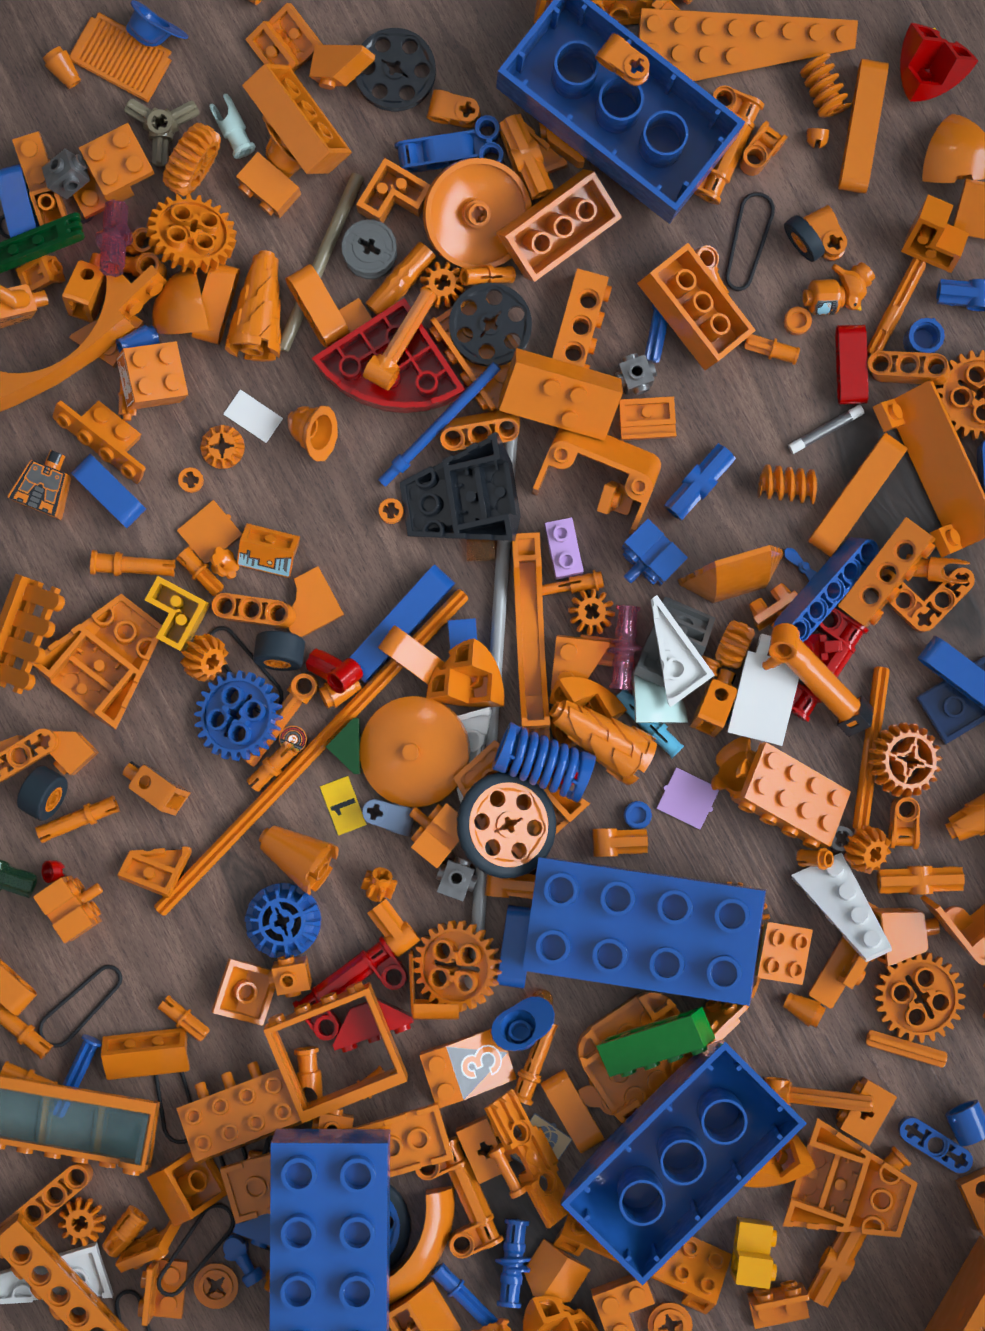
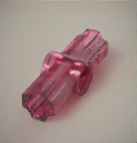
[95,199,133,277]

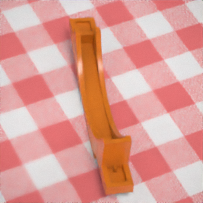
[0,262,168,412]
[512,532,550,758]

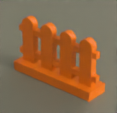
[0,574,65,694]

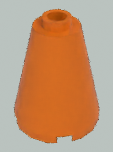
[259,825,339,895]

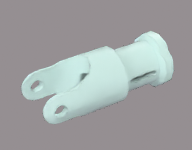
[209,94,256,159]

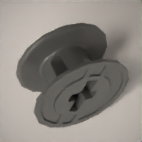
[342,219,397,279]

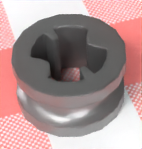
[831,826,854,851]

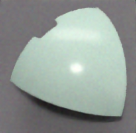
[632,669,688,723]

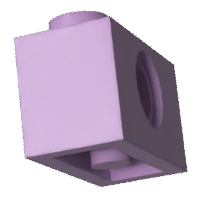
[544,517,584,580]

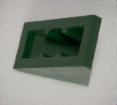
[326,718,361,774]

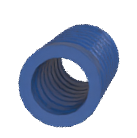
[492,722,596,803]

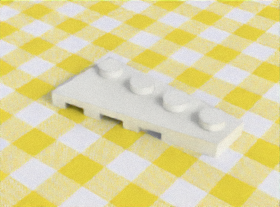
[791,852,892,962]
[0,1242,114,1304]

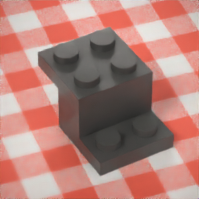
[634,596,716,687]

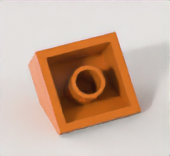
[147,1151,227,1226]

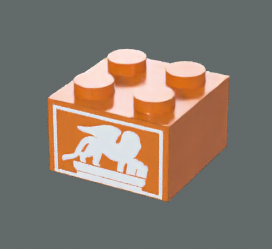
[116,341,188,410]

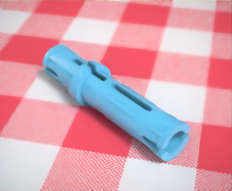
[616,688,684,758]

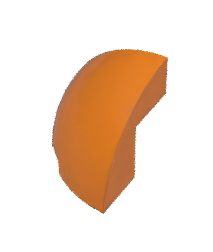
[922,114,985,183]
[152,267,209,334]
[426,638,504,707]
[549,677,627,748]
[744,1134,816,1188]
[523,1296,599,1331]

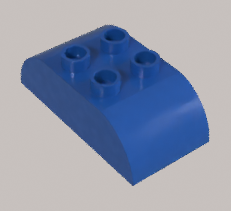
[561,1040,807,1286]

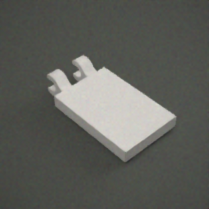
[727,634,799,746]

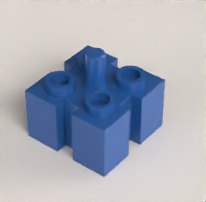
[621,519,688,586]

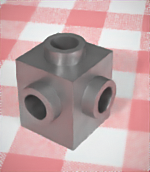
[42,149,90,199]
[615,353,657,395]
[436,857,478,901]

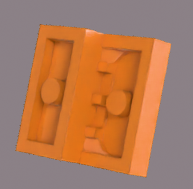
[245,3,323,72]

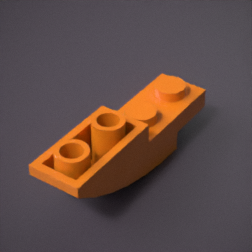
[12,131,67,226]

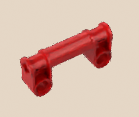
[791,608,869,723]
[292,936,408,1041]

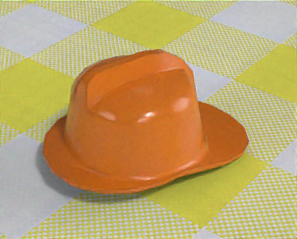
[265,123,302,178]

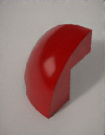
[900,23,978,102]

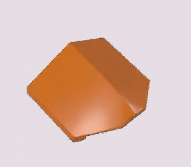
[524,1238,591,1303]

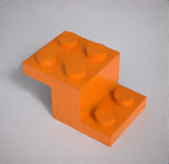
[73,123,155,219]

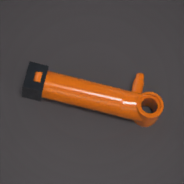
[762,623,873,737]

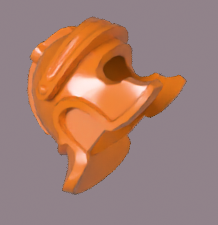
[711,737,756,803]

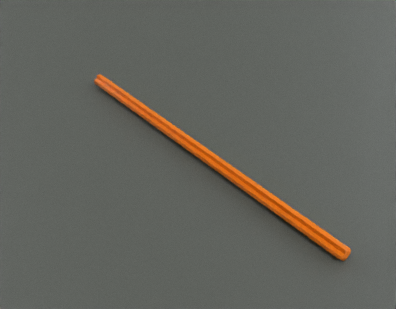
[154,589,468,916]

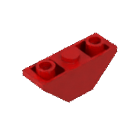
[333,997,415,1053]

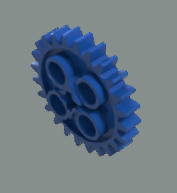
[194,670,283,761]

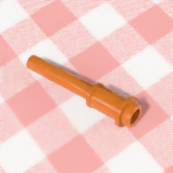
[542,570,604,596]

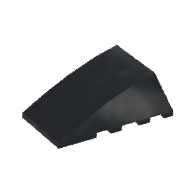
[400,432,521,541]

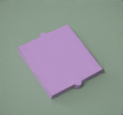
[656,767,719,830]

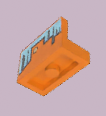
[237,523,300,578]

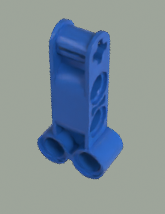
[394,115,504,173]

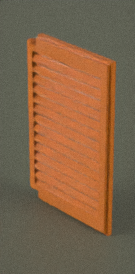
[69,12,172,103]

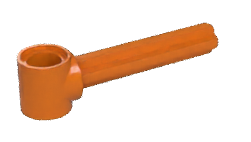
[363,288,437,391]
[244,673,319,767]
[764,1077,874,1112]

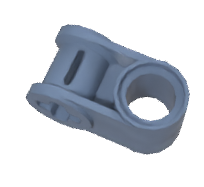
[362,799,414,837]

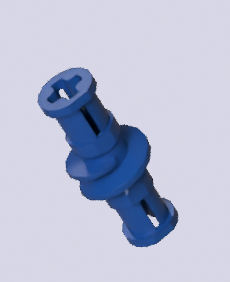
[495,1219,531,1308]

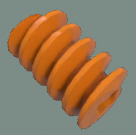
[800,53,852,118]
[758,464,817,504]

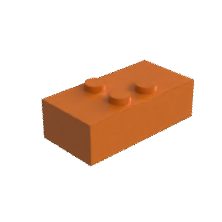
[242,64,352,174]
[496,169,622,282]
[637,243,756,370]
[499,348,623,441]

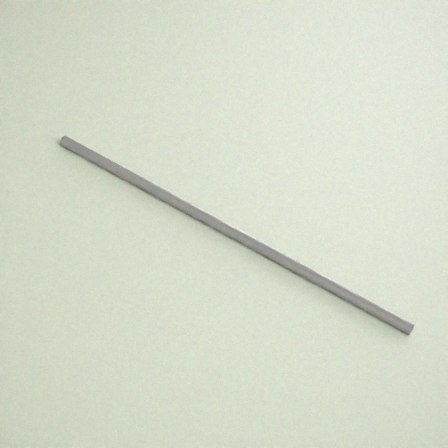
[469,436,518,960]

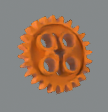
[146,193,237,274]
[937,350,985,440]
[413,920,502,1012]
[873,952,966,1043]

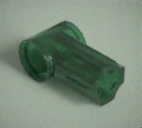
[0,860,38,898]

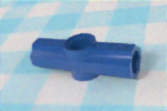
[936,279,985,312]
[664,443,736,521]

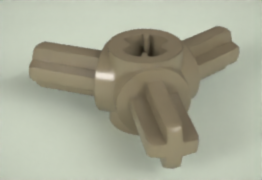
[124,99,200,166]

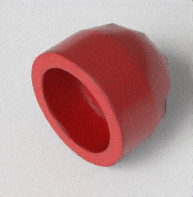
[41,860,65,883]

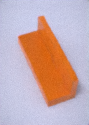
[101,1028,190,1080]

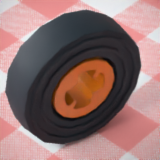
[784,215,825,262]

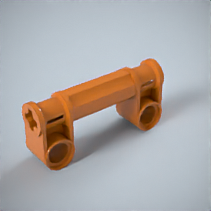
[693,85,764,205]
[415,1136,504,1259]

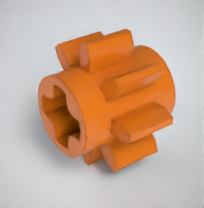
[361,867,397,902]

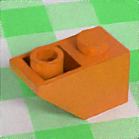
[35,731,99,775]

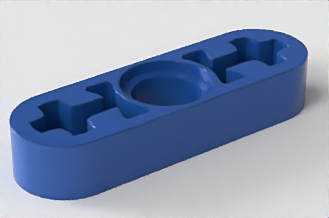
[898,1116,973,1173]

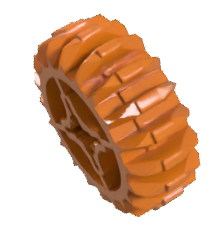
[163,122,221,196]
[867,723,943,797]

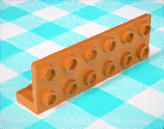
[873,380,985,558]
[553,1213,732,1314]

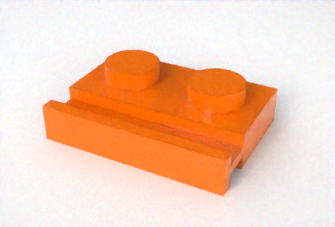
[619,396,677,441]

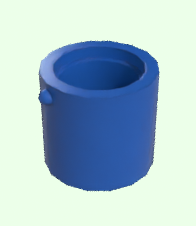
[903,318,945,353]
[945,1100,985,1147]

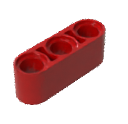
[835,325,868,404]

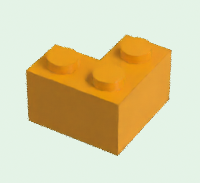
[145,576,211,651]
[730,1217,777,1289]

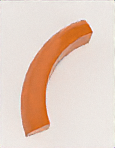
[389,1186,455,1305]

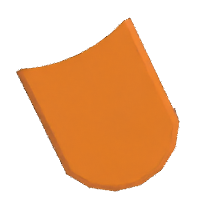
[409,950,459,1020]

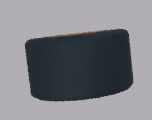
[253,631,305,671]
[17,766,68,821]

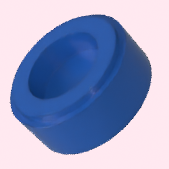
[624,801,652,829]

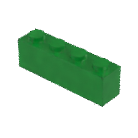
[596,1007,715,1078]

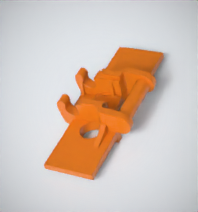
[484,1089,569,1229]

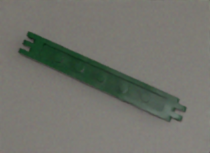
[0,212,85,273]

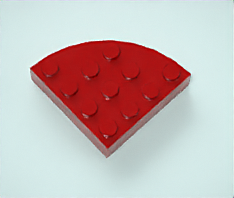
[312,298,465,413]

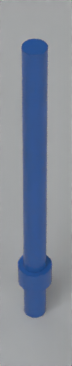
[378,362,501,487]

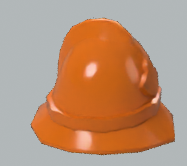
[287,406,338,461]

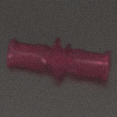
[606,605,643,691]

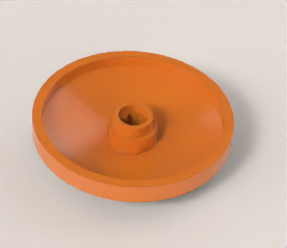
[423,158,532,268]
[359,696,470,807]

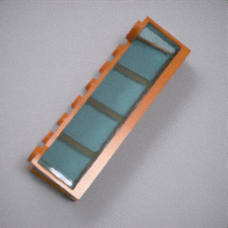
[0,1074,160,1176]

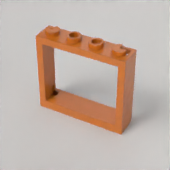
[263,982,408,1123]

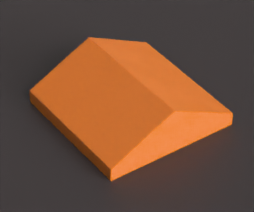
[211,958,275,1026]

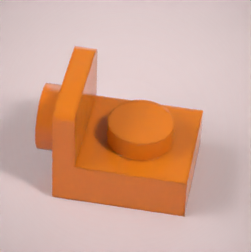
[16,255,65,292]
[597,480,634,515]

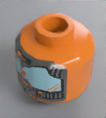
[802,279,845,315]

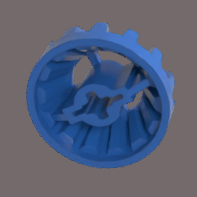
[245,883,321,959]

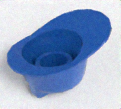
[126,0,188,47]
[491,997,555,1051]

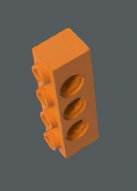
[552,268,612,369]
[838,517,936,627]

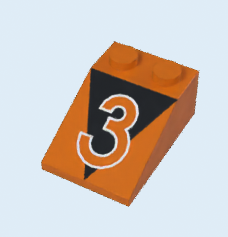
[419,1028,517,1108]

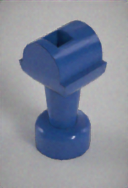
[223,1234,265,1288]

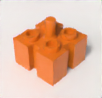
[409,803,459,868]
[33,876,103,944]

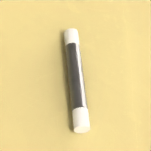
[788,404,865,454]

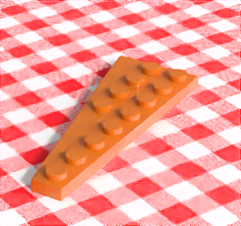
[638,8,858,81]

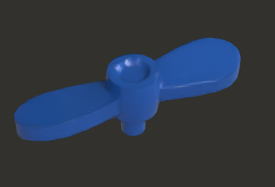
[784,548,817,581]

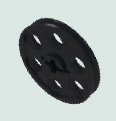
[355,28,436,112]
[449,283,532,367]

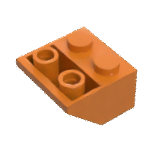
[389,1280,462,1331]

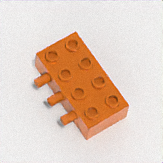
[176,1061,303,1164]

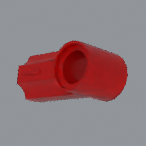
[306,648,363,694]

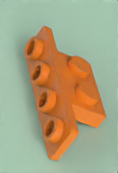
[52,400,146,484]
[808,902,878,1009]

